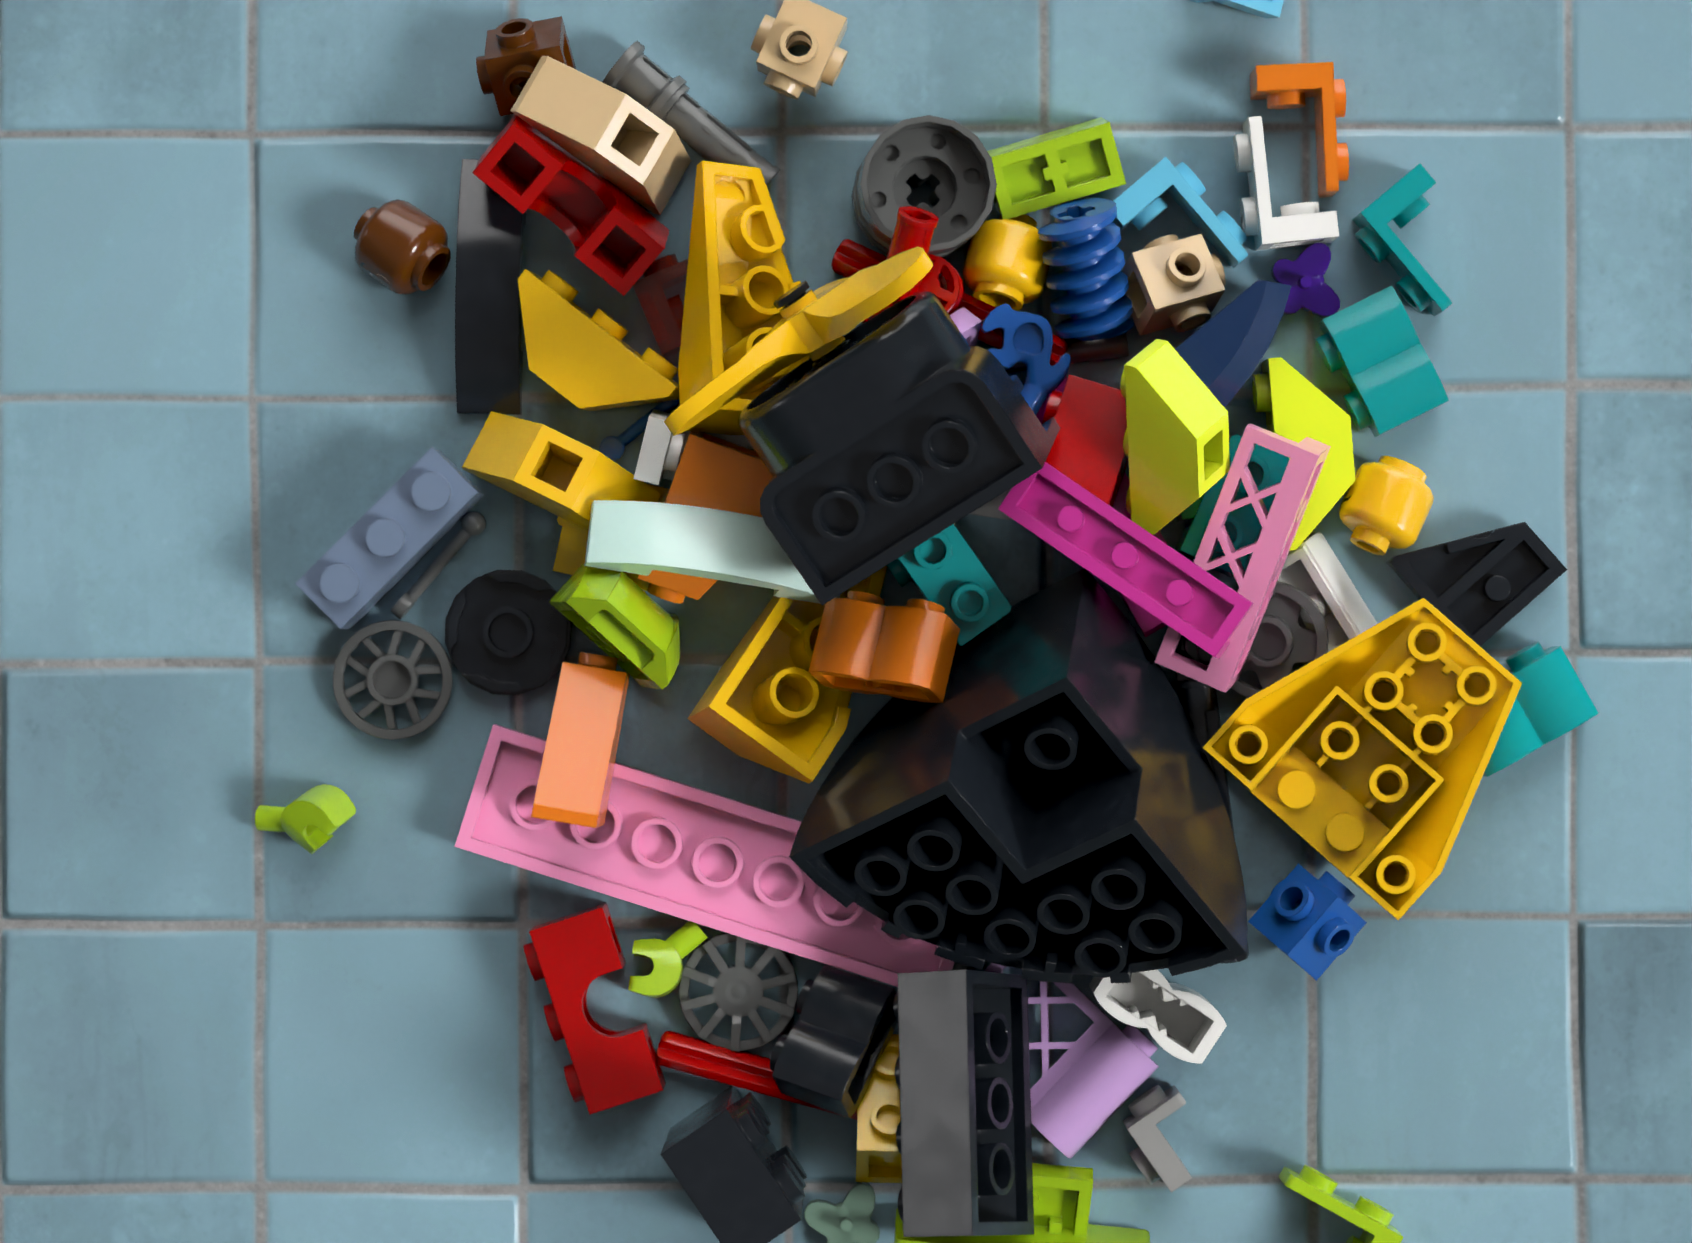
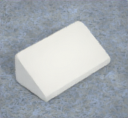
[1271,532,1377,653]

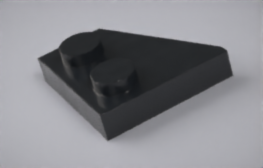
[1386,522,1567,646]

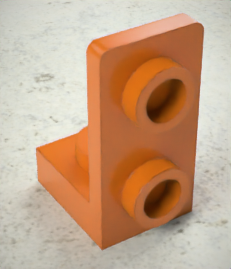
[1249,62,1349,198]

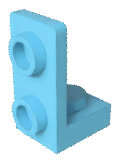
[1113,157,1248,269]

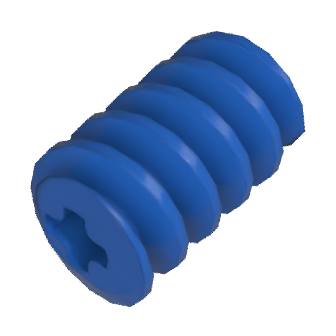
[1038,198,1135,341]

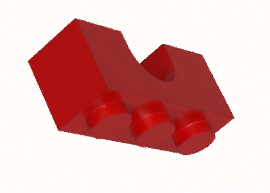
[472,115,670,296]
[523,902,666,1115]

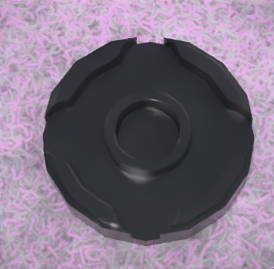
[445,569,572,695]

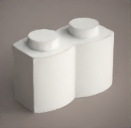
[1089,969,1227,1064]

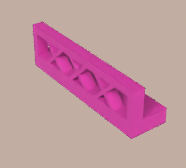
[998,462,1254,659]

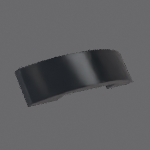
[455,159,526,415]

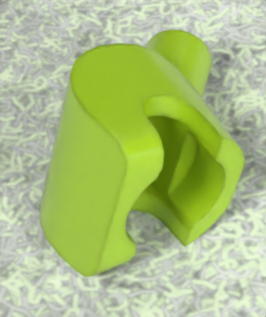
[255,784,356,855]
[628,921,708,998]

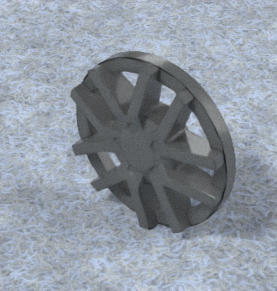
[333,620,453,740]

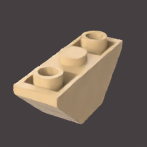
[510,56,691,215]

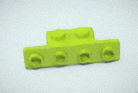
[894,1163,1150,1243]

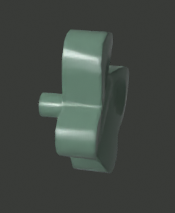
[804,1182,880,1243]

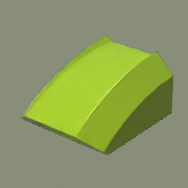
[549,564,680,690]

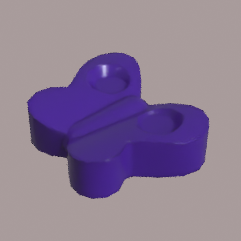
[1271,242,1340,318]

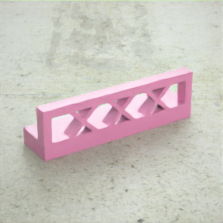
[1155,423,1331,693]

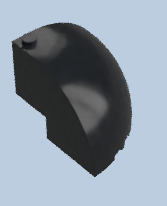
[789,568,1248,983]

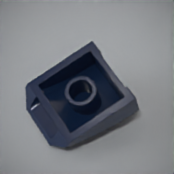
[1175,280,1291,407]

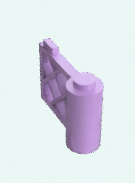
[984,963,1159,1159]

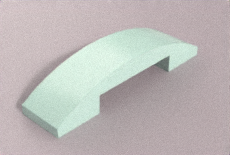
[584,500,839,604]

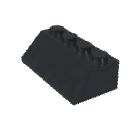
[893,969,1034,1237]

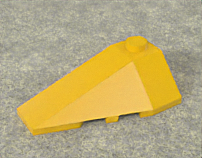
[678,161,810,435]
[687,566,887,784]

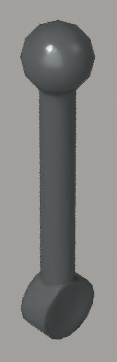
[391,511,486,620]

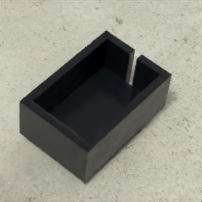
[660,1086,807,1243]

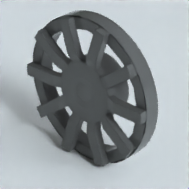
[679,933,798,1052]

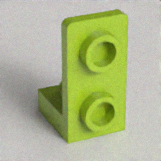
[1278,1165,1403,1243]

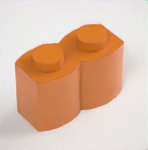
[808,591,960,703]

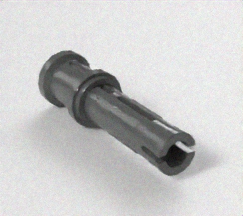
[603,40,780,187]

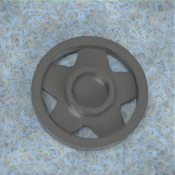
[1231,581,1329,698]

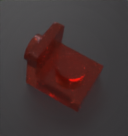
[633,254,688,358]

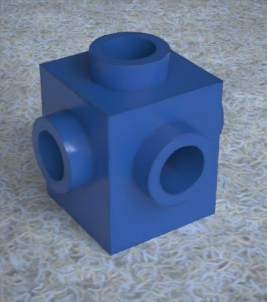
[1248,863,1367,981]

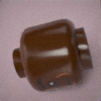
[354,199,451,295]

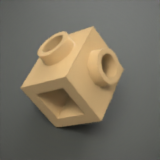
[751,0,848,100]
[1122,233,1226,336]

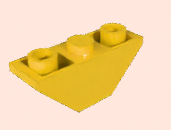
[518,269,679,411]
[462,411,662,530]

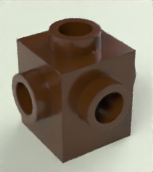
[476,16,576,116]

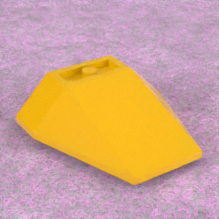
[1203,598,1522,921]

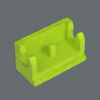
[987,117,1126,219]

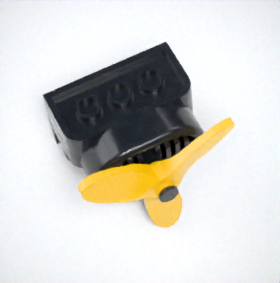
[664,247,1061,605]

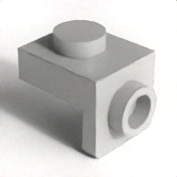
[1123,1085,1192,1193]

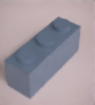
[295,447,485,629]

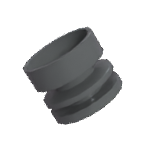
[851,115,997,259]

